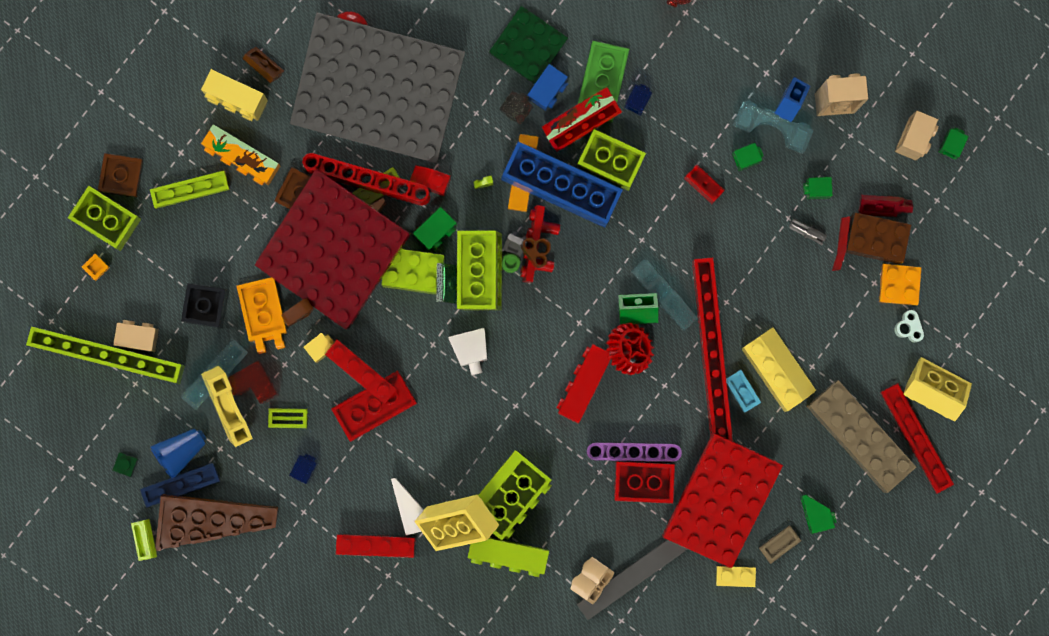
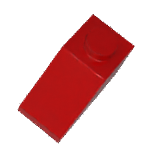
[410,165,451,197]

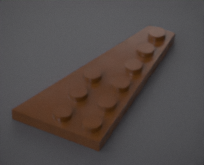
[155,494,278,551]

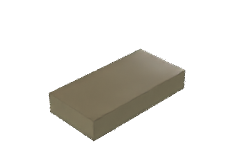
[759,525,801,564]

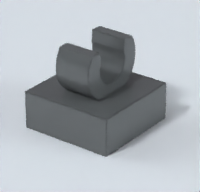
[503,231,527,257]

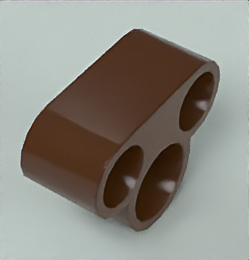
[521,238,551,268]
[281,298,314,327]

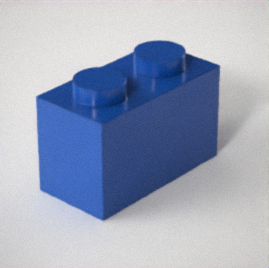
[527,64,568,111]
[775,77,810,122]

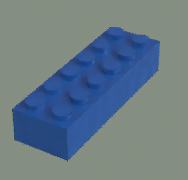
[501,141,623,228]

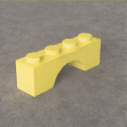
[201,366,253,447]

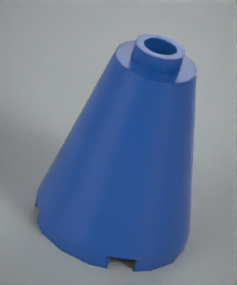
[150,429,206,479]

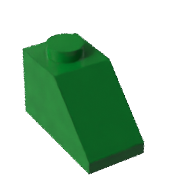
[800,495,836,534]

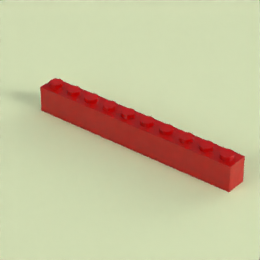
[692,257,733,441]

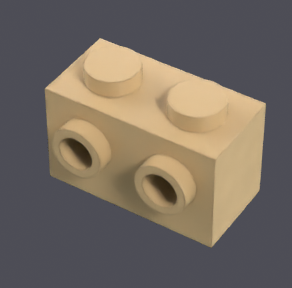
[113,320,159,352]

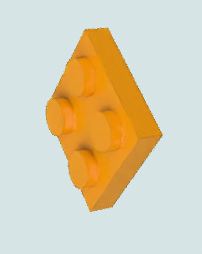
[879,264,921,306]

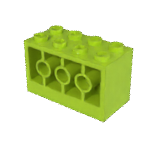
[457,231,502,310]
[478,450,552,540]

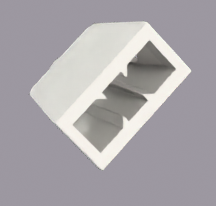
[449,328,487,375]

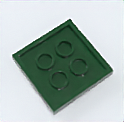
[489,6,568,85]

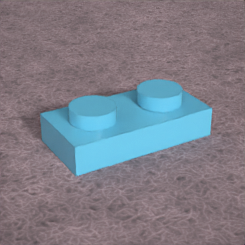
[726,370,761,413]

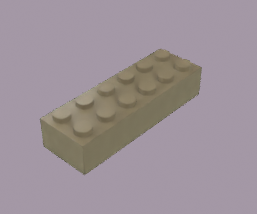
[806,380,916,493]

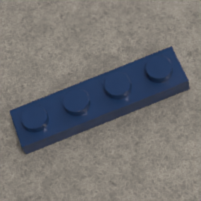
[140,463,220,508]

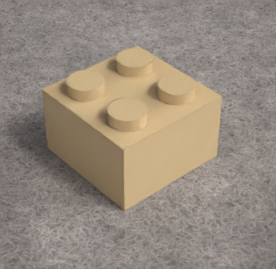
[895,111,939,161]

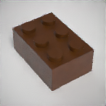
[846,213,911,264]

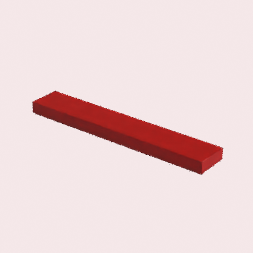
[880,383,954,494]

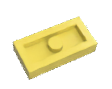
[716,566,756,587]

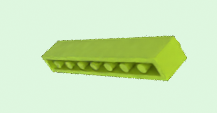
[26,327,185,384]

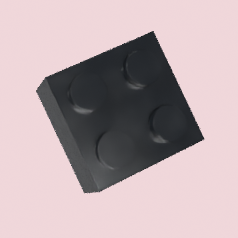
[181,283,229,329]

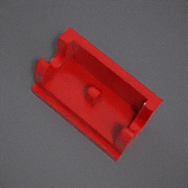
[684,165,725,204]

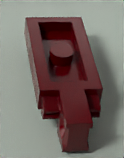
[858,195,914,217]

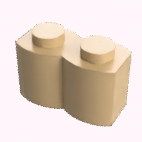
[570,557,614,604]

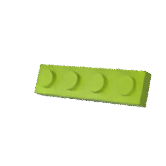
[150,171,230,209]

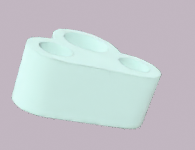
[894,310,924,342]

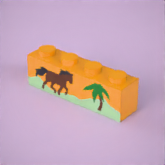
[201,124,281,186]

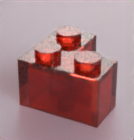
[228,361,279,404]

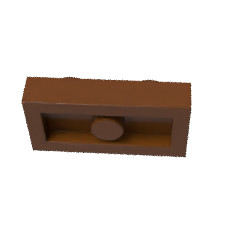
[242,47,284,83]

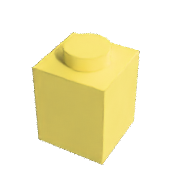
[304,333,334,363]

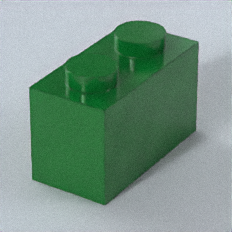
[413,207,457,251]
[618,293,658,325]

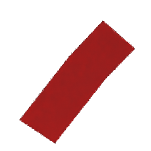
[832,216,850,271]

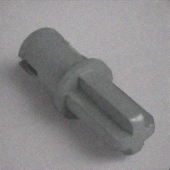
[789,219,827,245]

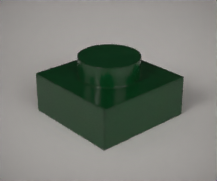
[112,452,138,477]

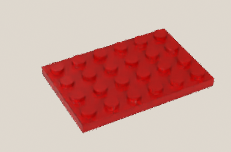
[662,432,783,568]

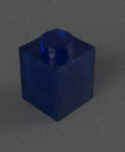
[624,84,652,116]
[289,453,319,484]

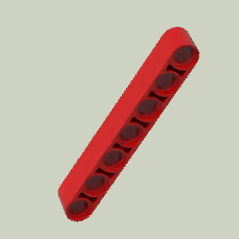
[302,153,431,206]

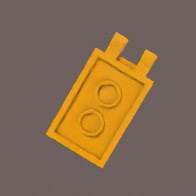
[237,277,287,354]

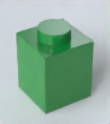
[938,128,969,160]
[732,143,763,171]
[803,177,833,199]

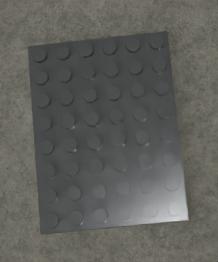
[290,12,465,163]

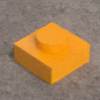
[82,254,110,281]

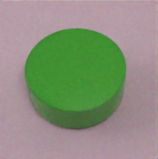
[502,253,520,273]

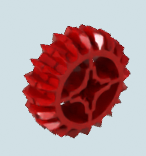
[605,323,655,375]

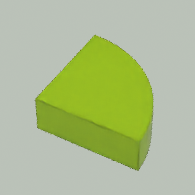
[473,176,493,189]

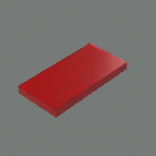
[331,370,417,442]

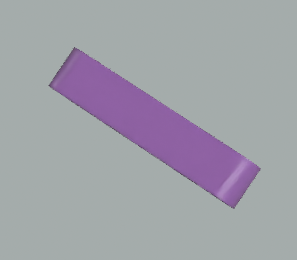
[586,443,682,462]

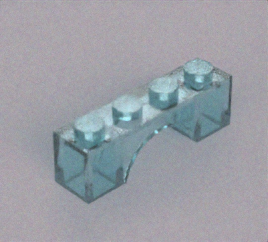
[732,101,814,154]

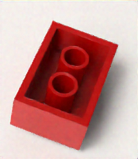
[614,462,675,503]

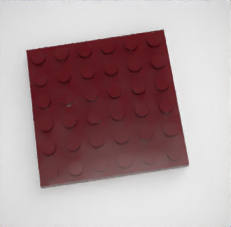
[255,169,411,330]

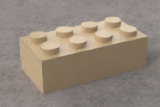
[815,74,868,116]

